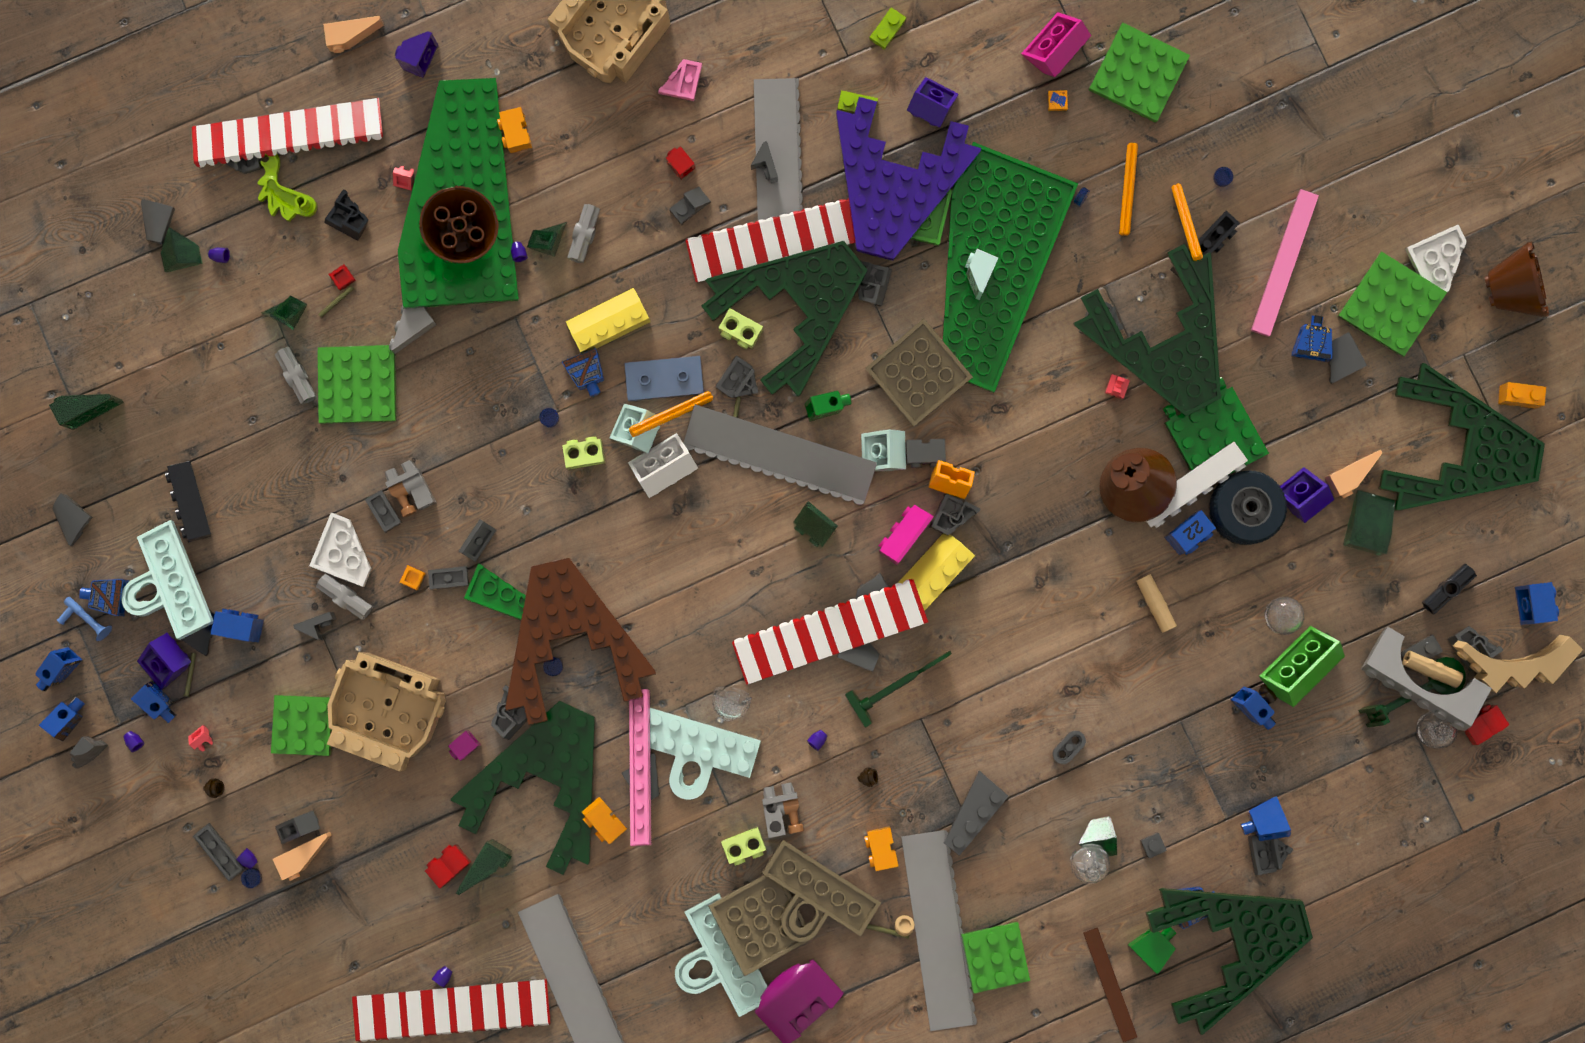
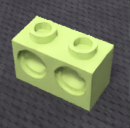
[719,308,763,349]
[562,436,605,470]
[721,827,766,866]

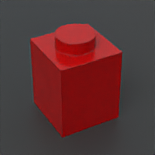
[666,146,696,180]

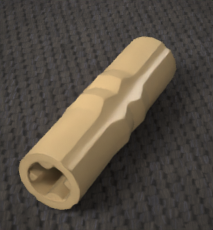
[1136,574,1177,633]
[1402,651,1463,688]

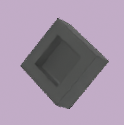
[1140,832,1167,858]

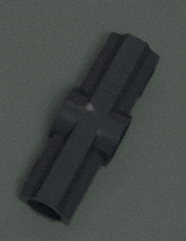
[1422,564,1477,615]

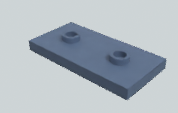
[624,356,704,401]

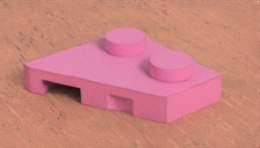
[658,59,702,101]

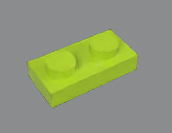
[869,7,906,50]
[837,90,878,118]

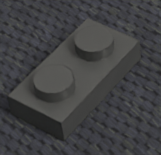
[365,490,402,533]
[459,519,496,562]
[428,566,469,590]
[1401,635,1443,670]

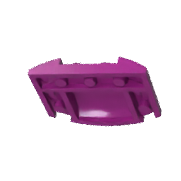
[755,959,844,1043]

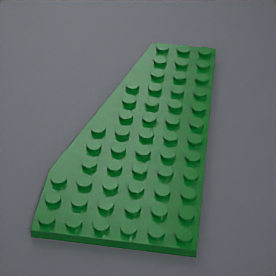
[398,78,519,309]
[943,142,1078,393]

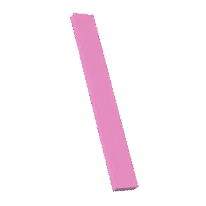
[1251,189,1319,337]
[629,689,651,846]

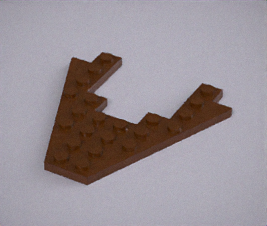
[505,558,656,726]

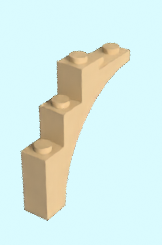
[1453,635,1583,693]

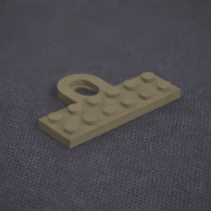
[762,840,881,942]

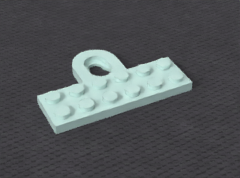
[121,520,213,640]
[650,708,761,800]
[675,893,768,1017]

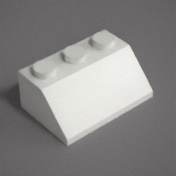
[628,433,698,498]

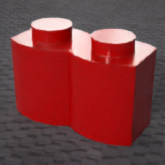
[1464,704,1509,745]
[425,845,471,889]

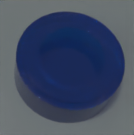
[1213,167,1233,187]
[1074,187,1090,207]
[539,408,559,428]
[543,657,563,676]
[241,868,262,888]

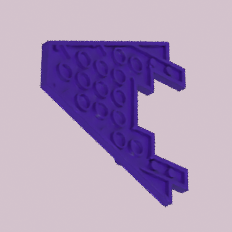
[836,97,981,261]

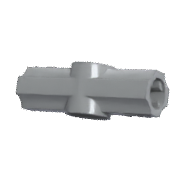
[567,204,600,263]
[275,347,316,405]
[316,574,373,620]

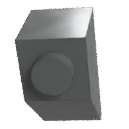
[275,811,320,844]

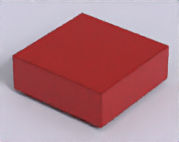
[328,264,356,291]

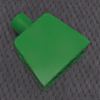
[804,391,852,422]
[1128,927,1177,974]

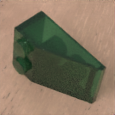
[49,394,124,430]
[1343,490,1395,555]
[793,501,838,548]
[456,839,512,895]

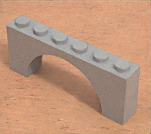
[1361,627,1492,731]

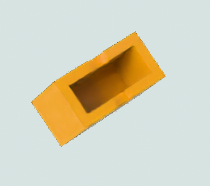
[497,107,532,153]
[1498,382,1546,409]
[929,460,975,499]
[582,797,627,844]
[864,826,898,871]

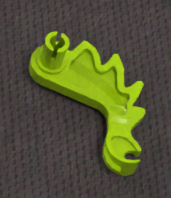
[258,153,317,222]

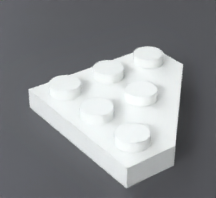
[1405,225,1467,292]
[309,513,371,587]

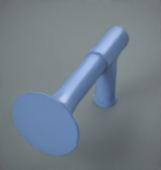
[57,597,112,641]

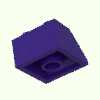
[395,31,438,78]
[907,77,959,128]
[1280,467,1334,523]
[137,633,191,690]

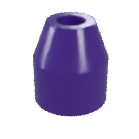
[511,242,528,262]
[208,247,230,263]
[807,730,827,751]
[123,731,144,752]
[236,848,258,869]
[432,966,453,988]

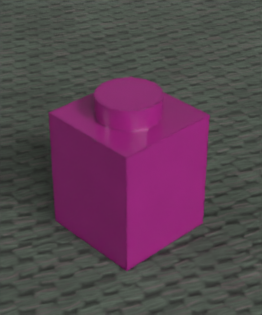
[448,730,481,761]

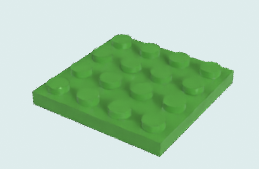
[1089,22,1190,123]
[1338,251,1447,357]
[318,345,396,424]

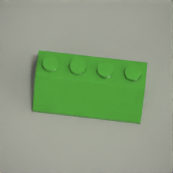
[1259,626,1345,707]

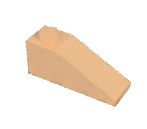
[323,16,384,53]
[1325,450,1382,498]
[273,832,332,881]

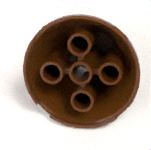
[419,186,499,263]
[1485,241,1549,317]
[1099,448,1177,522]

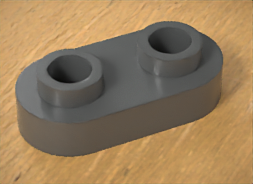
[1052,731,1086,764]

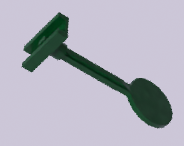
[845,651,952,728]
[1358,657,1466,727]

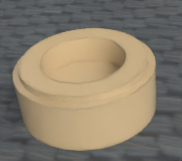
[895,915,915,936]

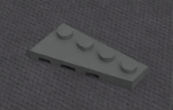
[944,771,1009,856]

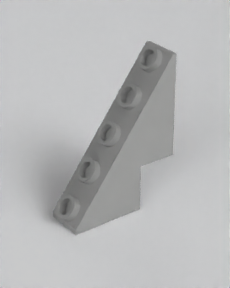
[389,304,436,354]

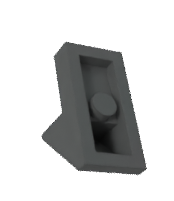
[751,141,778,183]
[669,187,711,225]
[293,612,337,641]

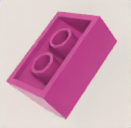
[1021,12,1091,77]
[878,505,934,565]

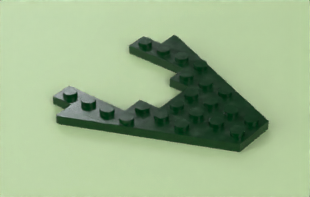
[701,241,868,397]
[1073,244,1221,416]
[1379,363,1545,511]
[450,701,595,875]
[1145,888,1313,1035]

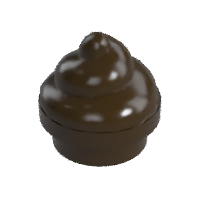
[1259,684,1277,704]
[857,767,878,787]
[203,778,224,798]

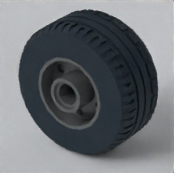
[1209,471,1287,545]

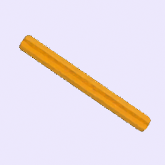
[1119,143,1138,236]
[1171,183,1203,261]
[629,391,713,437]

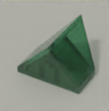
[527,222,567,257]
[161,227,203,272]
[261,295,307,330]
[1079,816,1117,858]

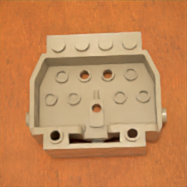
[548,0,671,83]
[327,652,446,771]

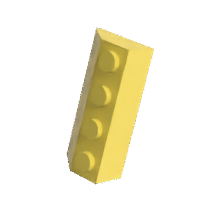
[566,288,650,354]
[898,534,975,611]

